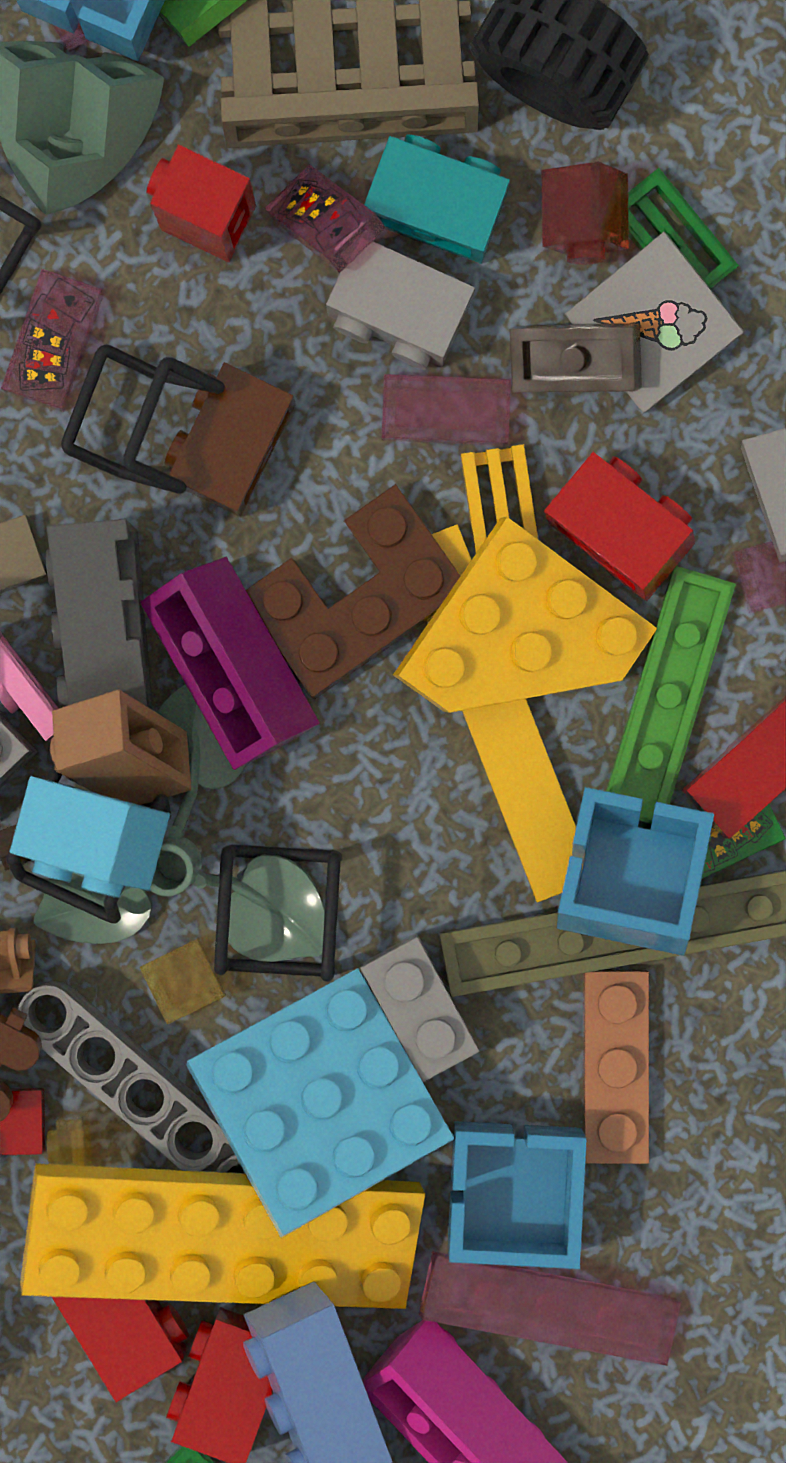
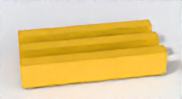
[460,444,538,554]

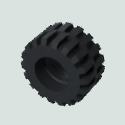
[470,0,649,130]

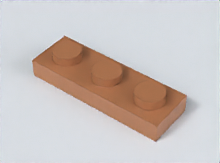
[583,970,649,1164]

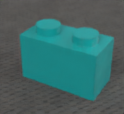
[363,134,510,264]

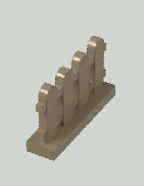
[218,0,479,148]

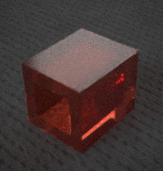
[541,161,629,265]

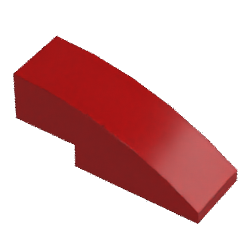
[681,696,786,839]

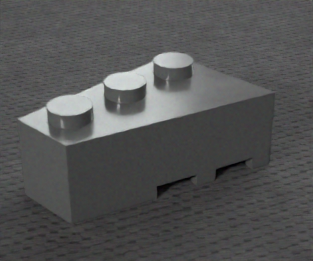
[46,519,153,710]

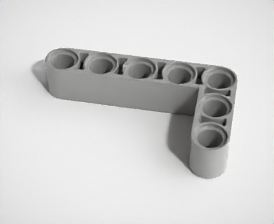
[18,981,240,1173]

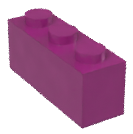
[140,556,320,770]

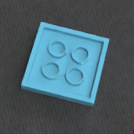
[186,968,454,1238]

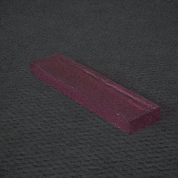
[418,1251,681,1366]

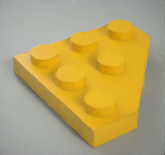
[393,517,657,713]

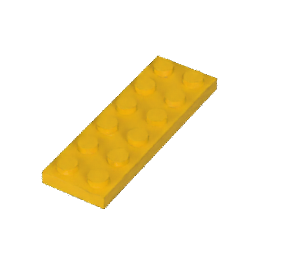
[20,1164,425,1309]

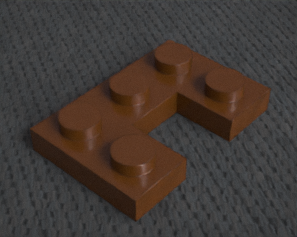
[246,484,460,699]

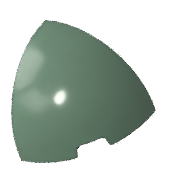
[0,41,164,215]

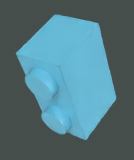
[9,776,170,897]

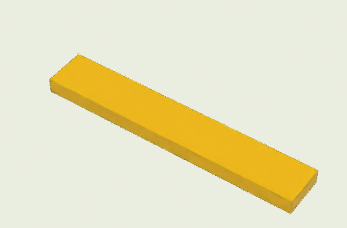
[427,524,584,903]

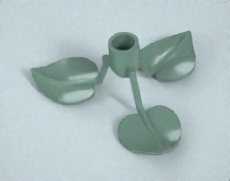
[34,684,325,962]

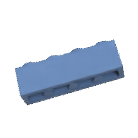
[243,1281,393,1463]

